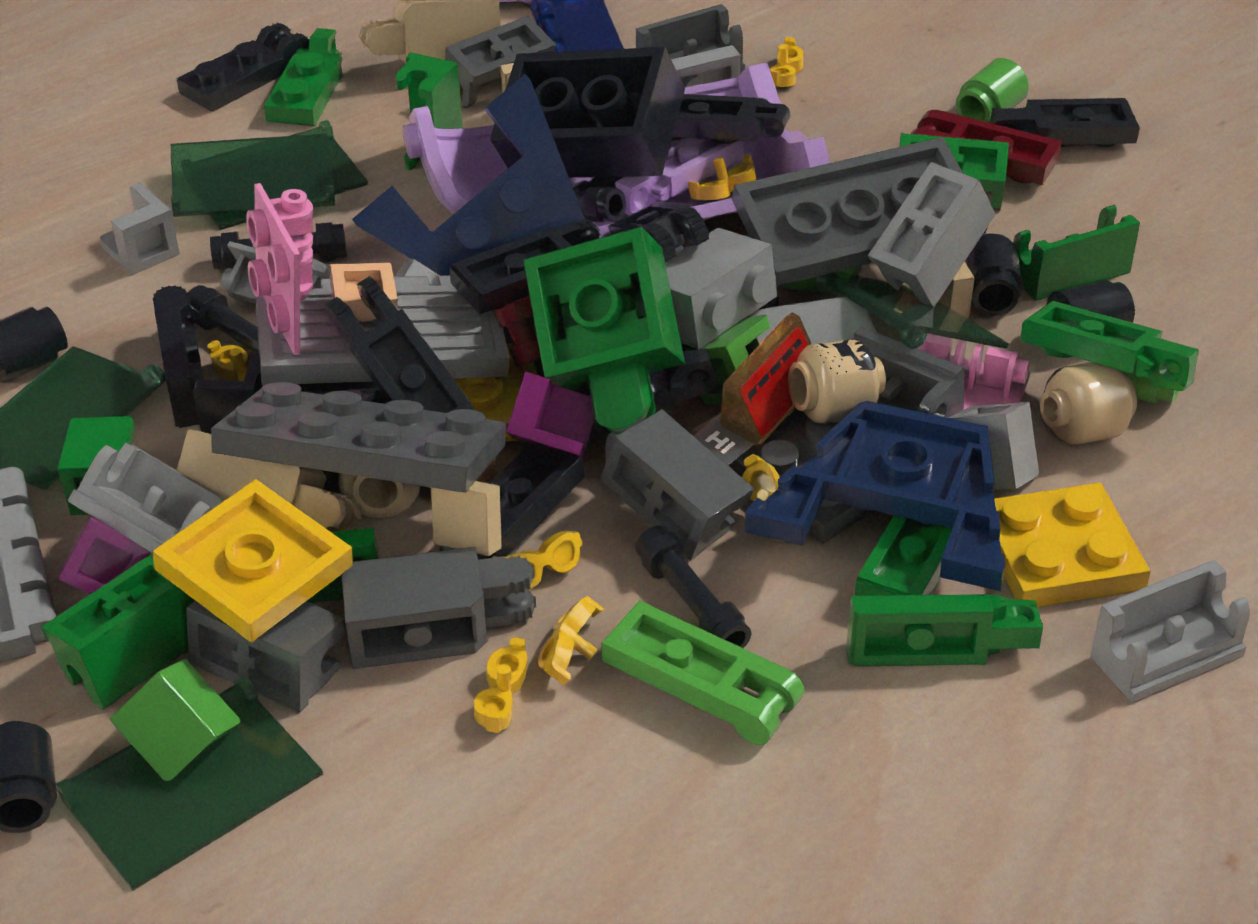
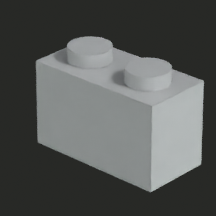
[665,228,777,349]

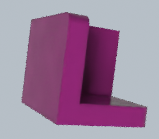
[506,372,595,460]
[58,515,151,594]

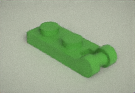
[601,600,805,745]

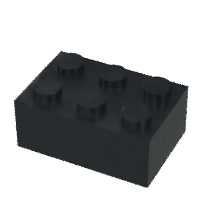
[490,47,685,178]

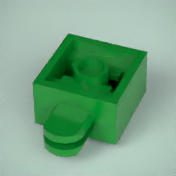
[524,227,685,435]

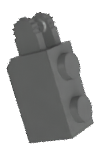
[341,547,536,669]

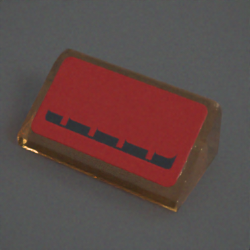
[720,312,812,445]

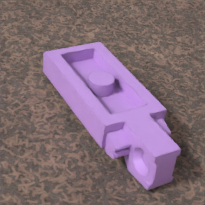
[616,137,744,215]

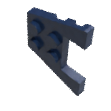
[352,74,585,276]
[745,401,1005,592]

